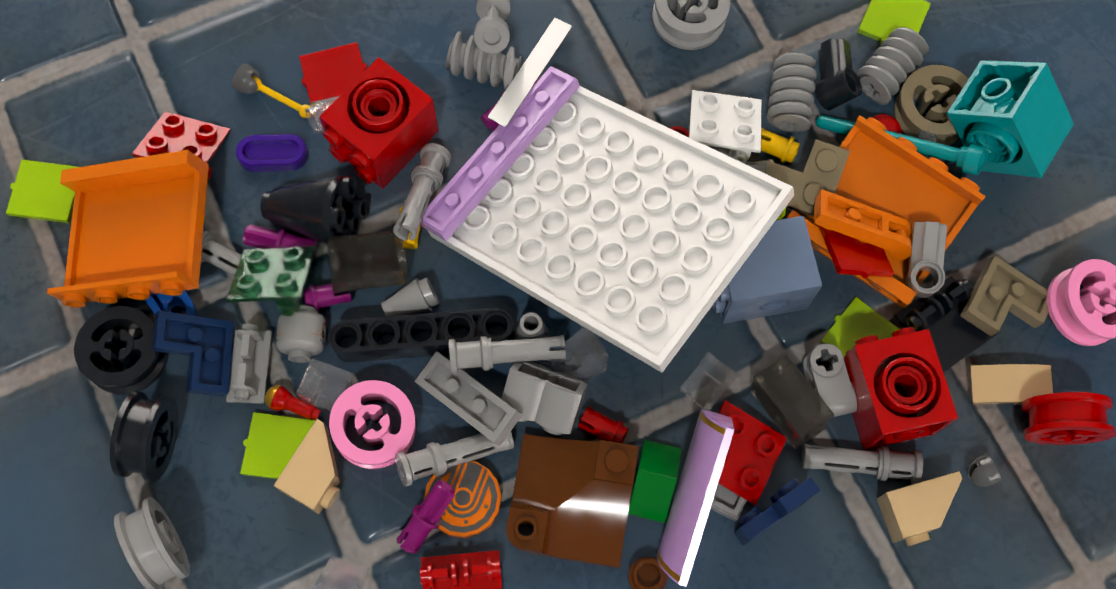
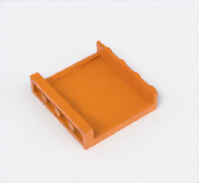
[786,115,986,309]
[47,150,209,308]

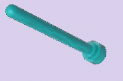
[816,115,987,176]

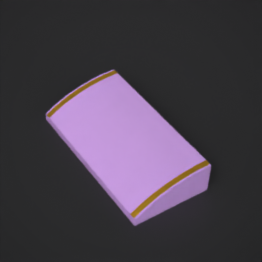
[656,408,734,587]

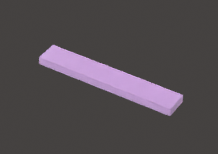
[420,66,580,241]

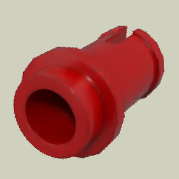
[578,406,629,443]

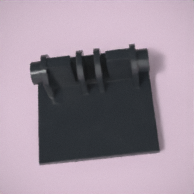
[894,276,998,372]

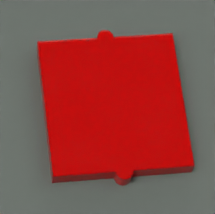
[299,42,368,108]
[818,225,894,279]

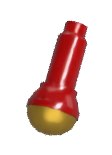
[265,385,322,420]

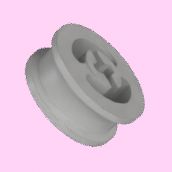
[652,0,730,50]
[114,497,190,589]

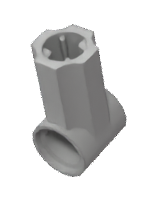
[905,221,947,298]

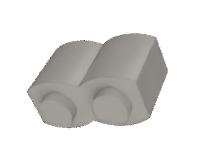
[501,361,588,435]

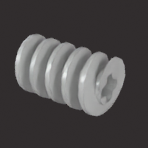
[857,27,930,105]
[445,31,522,90]
[767,53,817,133]

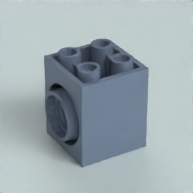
[712,216,822,324]

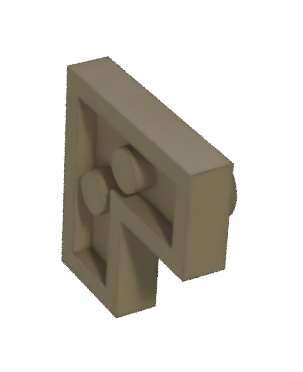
[764,139,850,217]
[960,255,1048,336]

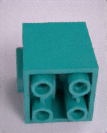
[947,60,1074,178]

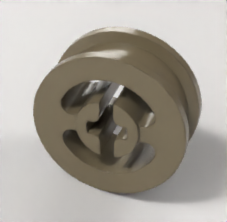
[893,65,969,146]

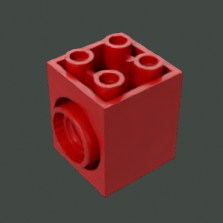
[319,57,439,189]
[844,327,958,451]

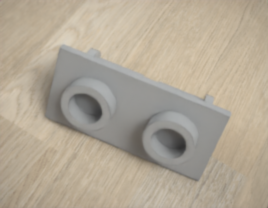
[226,324,272,404]

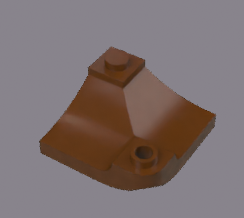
[506,434,639,569]

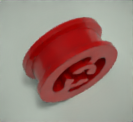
[1021,392,1116,445]

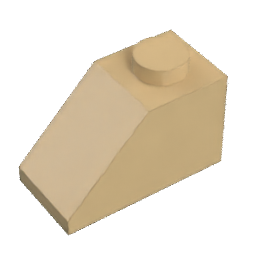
[273,419,340,514]
[877,471,962,546]

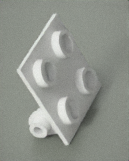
[689,90,761,164]

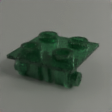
[226,246,316,316]

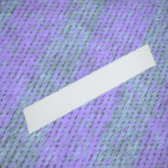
[488,18,572,127]

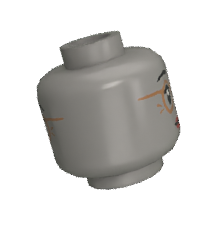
[276,305,326,363]

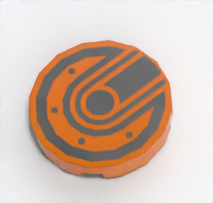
[424,461,502,539]

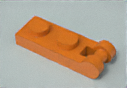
[814,189,912,260]

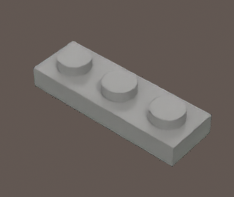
[414,351,523,446]

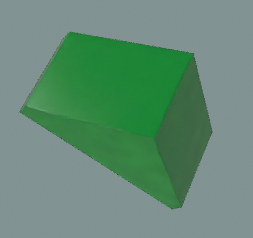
[628,439,681,524]

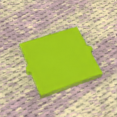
[857,0,931,45]
[6,159,77,224]
[820,297,900,358]
[240,412,316,479]

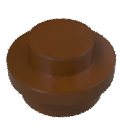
[628,556,668,589]

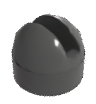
[967,453,1002,487]

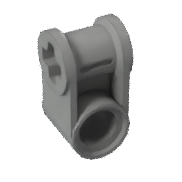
[802,344,857,420]

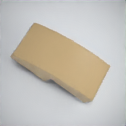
[971,364,1053,405]

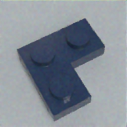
[151,310,234,397]
[734,477,821,546]

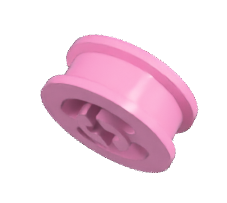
[1047,259,1116,346]
[329,380,416,469]

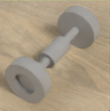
[474,0,510,54]

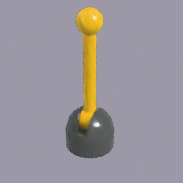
[232,63,313,118]

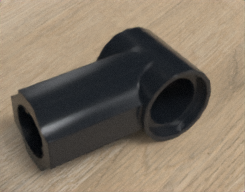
[815,38,862,111]

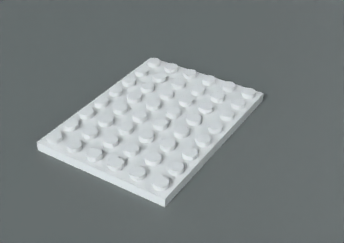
[427,86,794,373]

